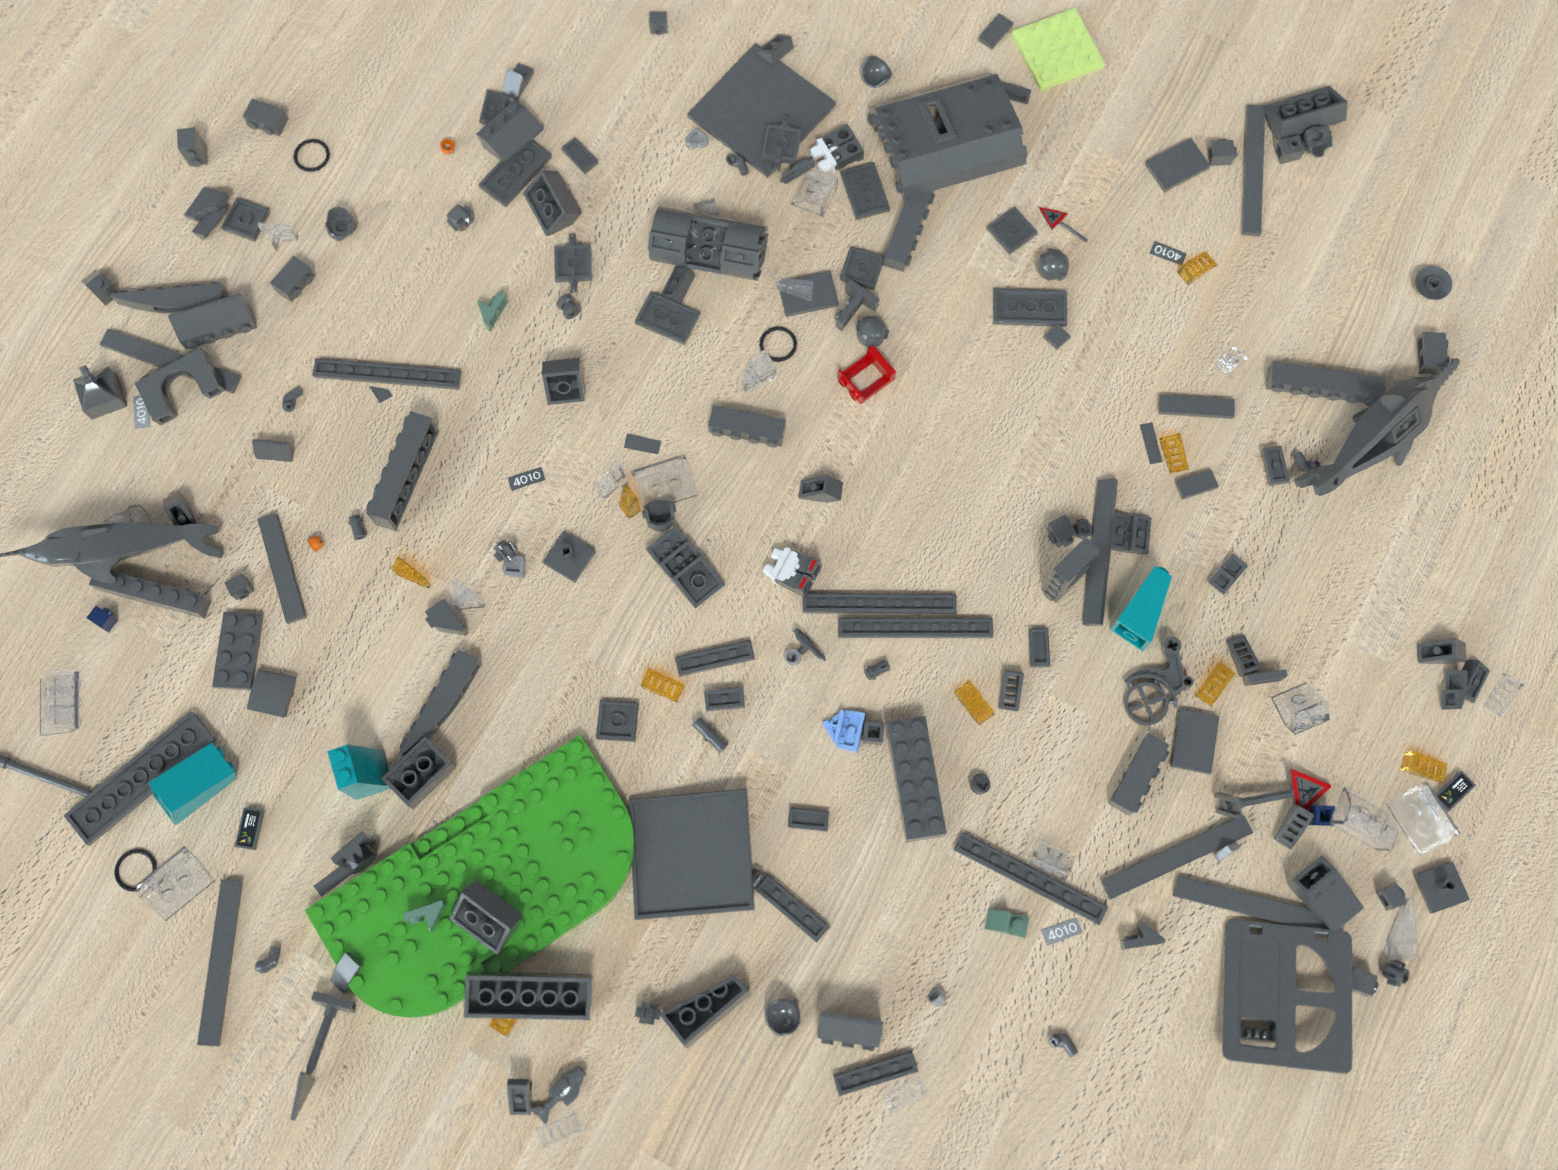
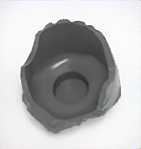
[1302,125,1333,158]
[325,207,356,241]

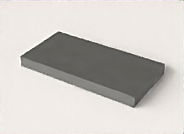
[478,140,552,207]
[993,288,1067,327]

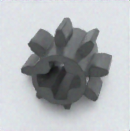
[493,539,517,563]
[1383,960,1410,987]
[635,1002,661,1025]

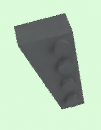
[659,975,751,1049]

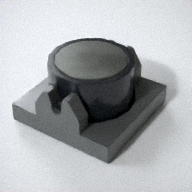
[331,832,377,874]

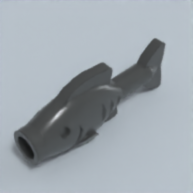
[531,1065,587,1124]

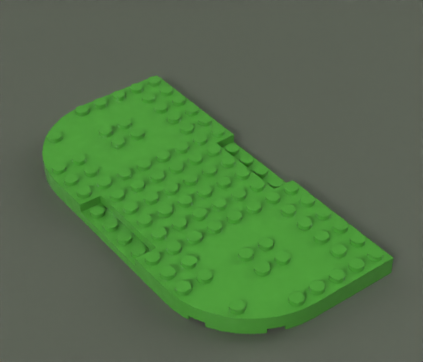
[305,735,635,1018]

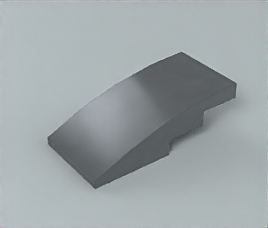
[645,526,725,608]

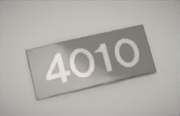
[133,395,150,429]
[1041,917,1083,946]

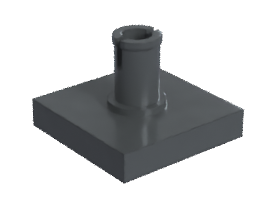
[543,531,596,583]
[1413,861,1470,914]

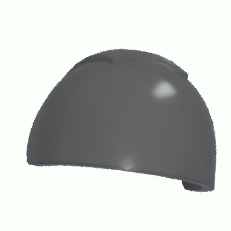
[861,56,892,88]
[765,998,800,1036]

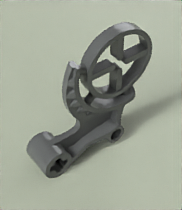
[1124,637,1194,726]

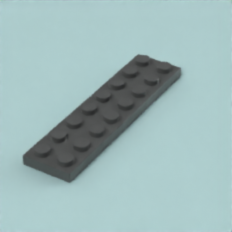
[63,711,217,846]

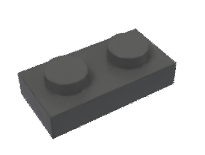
[1261,446,1290,486]
[704,688,745,712]

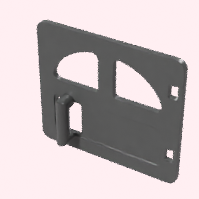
[1222,920,1352,1074]

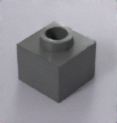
[649,12,668,35]
[224,573,254,600]
[863,721,885,745]
[1376,884,1407,911]

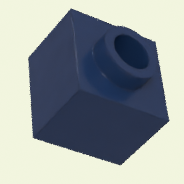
[86,606,118,633]
[1309,805,1335,826]

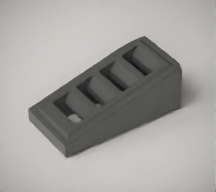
[1226,635,1261,677]
[999,670,1024,711]
[1274,805,1314,850]

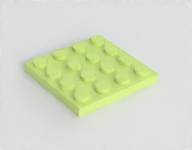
[1011,8,1105,91]

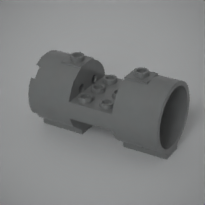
[648,206,768,281]

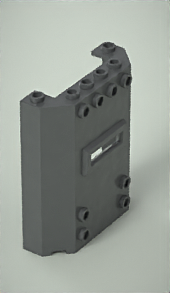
[867,73,1027,199]

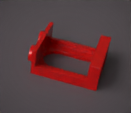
[837,345,896,404]

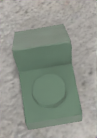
[477,291,508,332]
[403,900,447,932]
[985,909,1029,938]

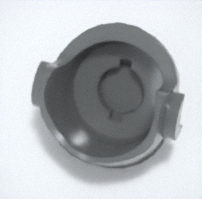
[1037,248,1069,281]
[856,316,890,348]
[642,499,676,532]

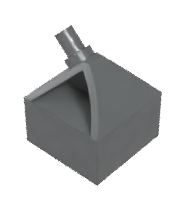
[542,358,585,405]
[73,365,127,419]

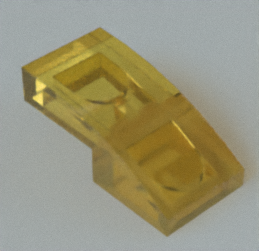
[954,681,995,726]

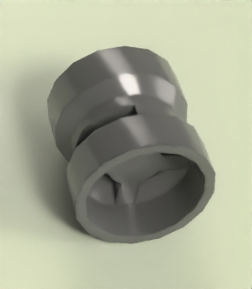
[556,293,581,320]

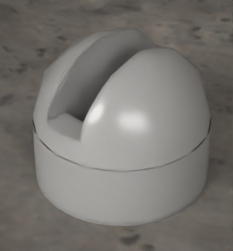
[785,649,801,666]
[928,988,946,1007]

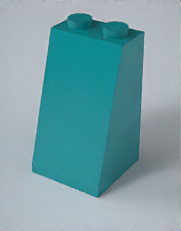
[1110,565,1172,652]
[148,743,237,826]
[327,745,391,800]

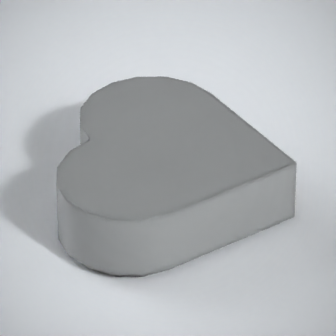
[685,127,708,149]
[502,555,526,578]
[1215,842,1240,862]

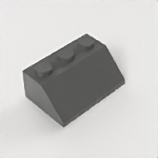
[476,100,544,164]
[523,170,581,236]
[381,737,456,809]
[450,880,524,955]
[817,1012,883,1051]

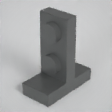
[835,279,880,331]

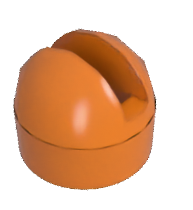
[440,138,455,154]
[307,535,324,552]

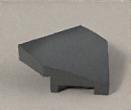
[479,89,512,125]

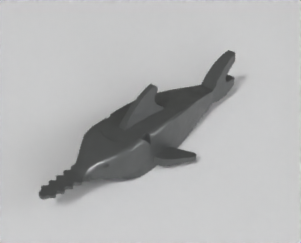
[1294,358,1460,496]
[0,523,222,584]

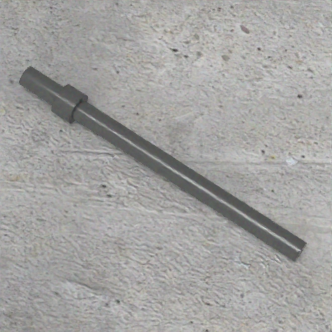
[0,755,93,797]

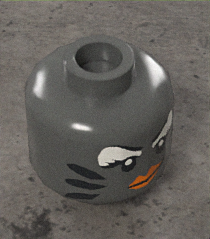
[446,204,474,232]

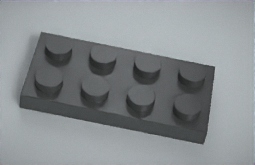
[212,612,264,690]

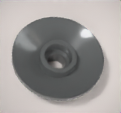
[1415,266,1453,300]

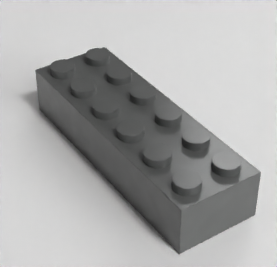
[366,411,439,531]
[885,716,947,843]
[464,971,592,1020]

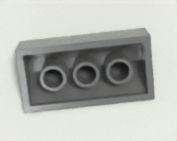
[1264,86,1348,139]
[168,293,257,350]

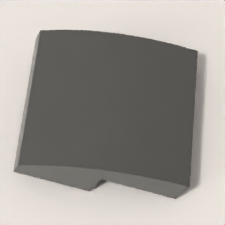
[1111,512,1152,554]
[247,669,296,718]

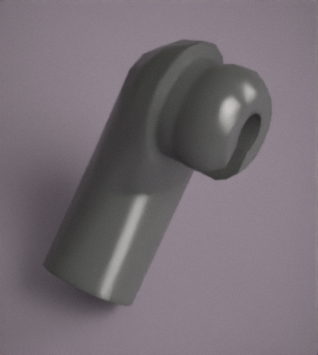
[726,154,749,176]
[282,387,303,412]
[1293,452,1321,472]
[255,946,281,973]
[1049,1033,1078,1057]

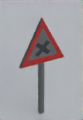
[1039,207,1088,242]

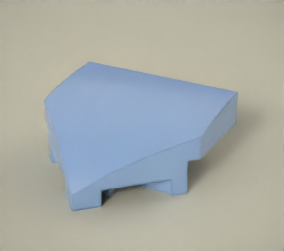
[822,710,867,753]

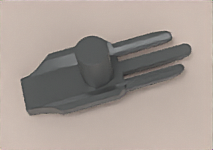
[780,158,816,184]
[793,628,826,661]

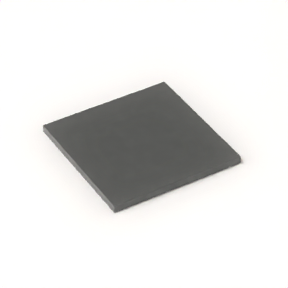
[687,43,836,178]
[629,788,755,920]

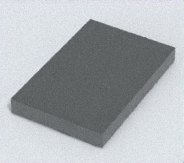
[1145,138,1211,192]
[840,162,890,220]
[778,271,839,317]
[635,291,700,345]
[1171,709,1219,775]

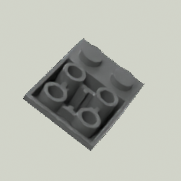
[1289,855,1364,933]

